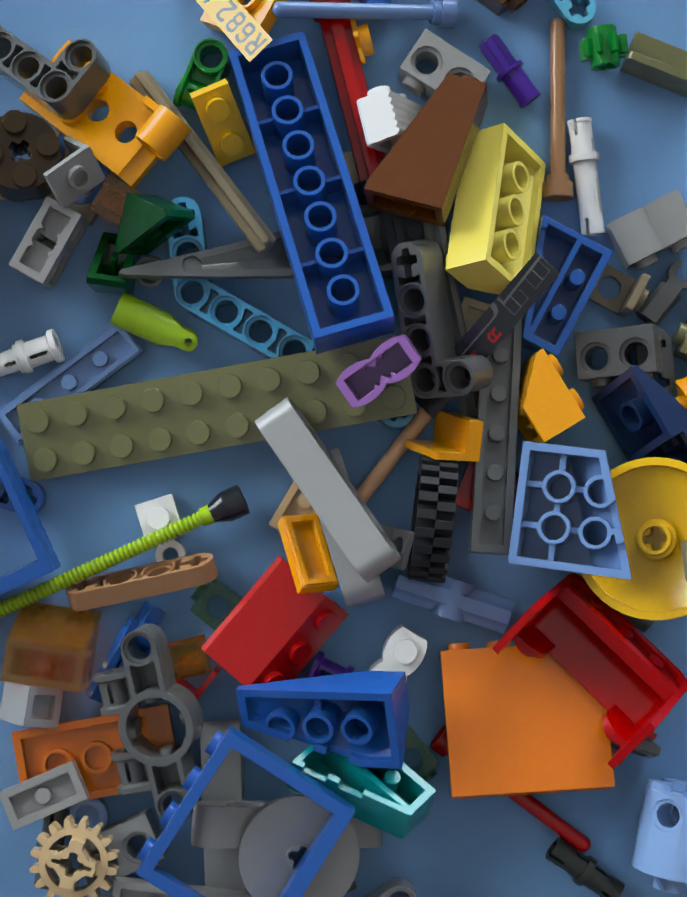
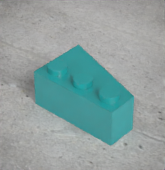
[286,745,437,840]

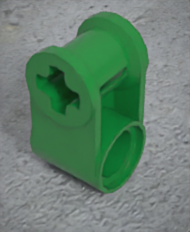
[173,38,231,110]

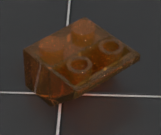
[0,602,101,693]

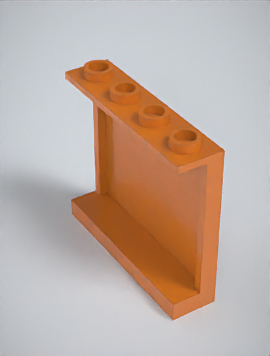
[439,640,615,800]

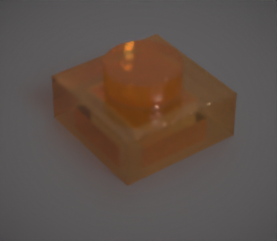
[168,634,211,680]

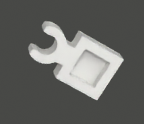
[134,494,187,562]

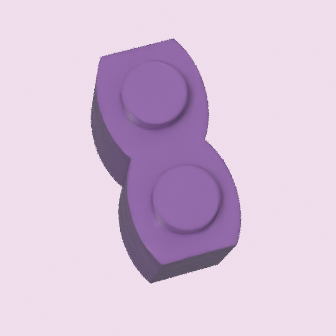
[336,335,422,408]

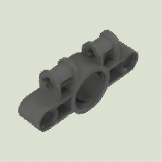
[92,623,204,822]

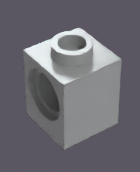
[0,679,64,728]

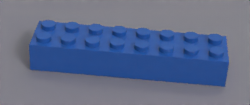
[228,31,394,354]

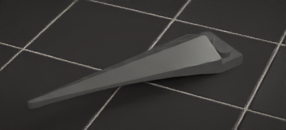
[118,205,425,279]

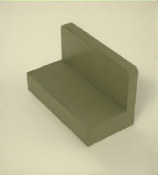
[620,31,687,97]

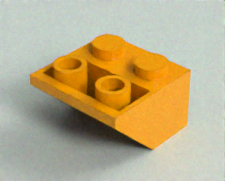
[517,349,586,443]

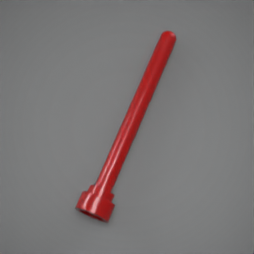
[429,724,591,852]

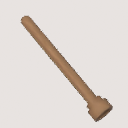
[542,18,574,202]

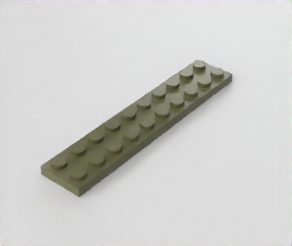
[16,334,418,481]

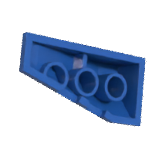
[236,671,410,769]

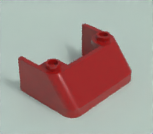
[492,573,687,769]

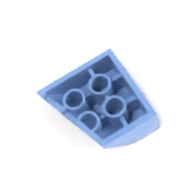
[508,441,632,580]

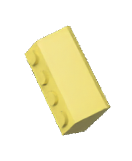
[445,123,546,295]

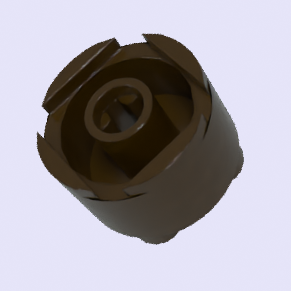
[0,110,62,202]

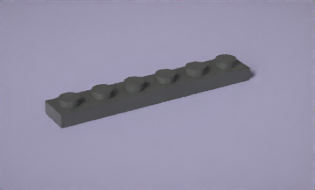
[469,318,523,556]

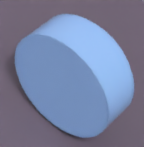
[68,798,109,830]

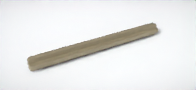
[130,71,277,253]

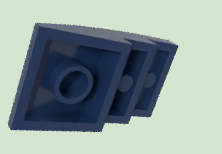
[591,365,687,463]

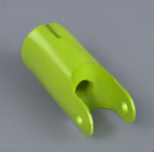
[109,292,198,352]

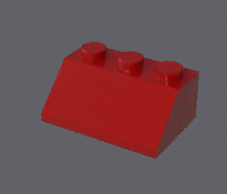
[201,556,349,685]

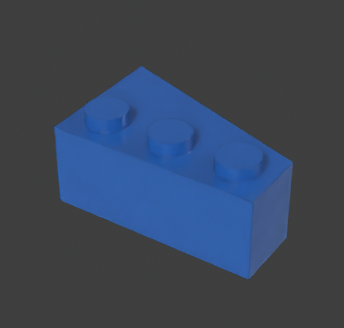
[521,215,614,358]

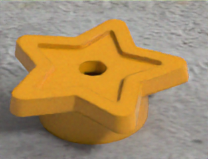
[350,19,375,64]

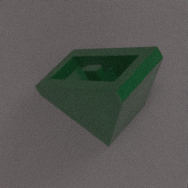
[115,192,195,255]
[86,232,140,296]

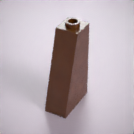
[364,74,488,227]

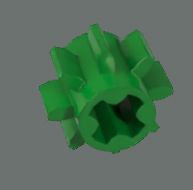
[579,24,629,71]

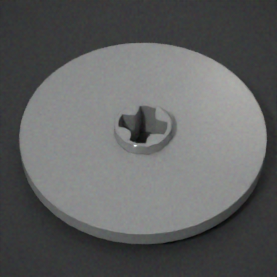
[238,794,360,897]

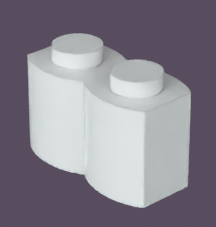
[368,624,427,682]

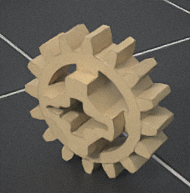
[29,815,120,897]

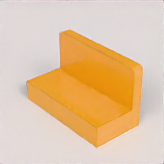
[405,410,484,462]

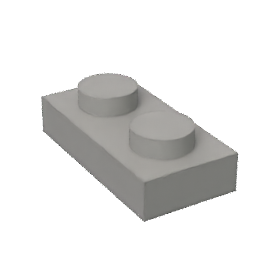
[0,759,90,831]

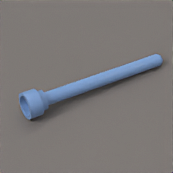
[272,0,458,29]

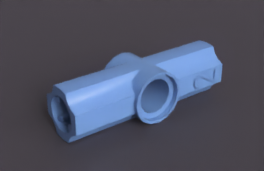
[391,566,514,634]

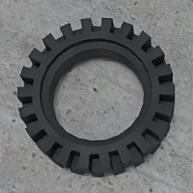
[407,455,458,583]

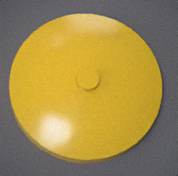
[581,457,687,620]

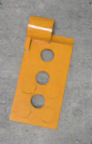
[19,40,191,189]

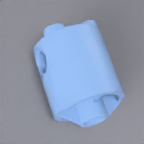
[631,778,687,894]

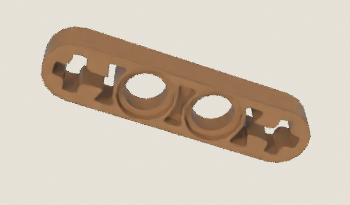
[66,552,219,611]

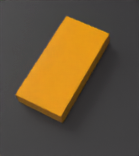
[277,513,339,594]

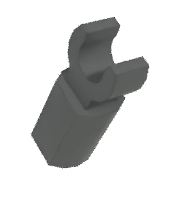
[636,260,687,326]

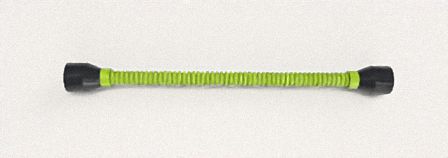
[0,485,250,619]

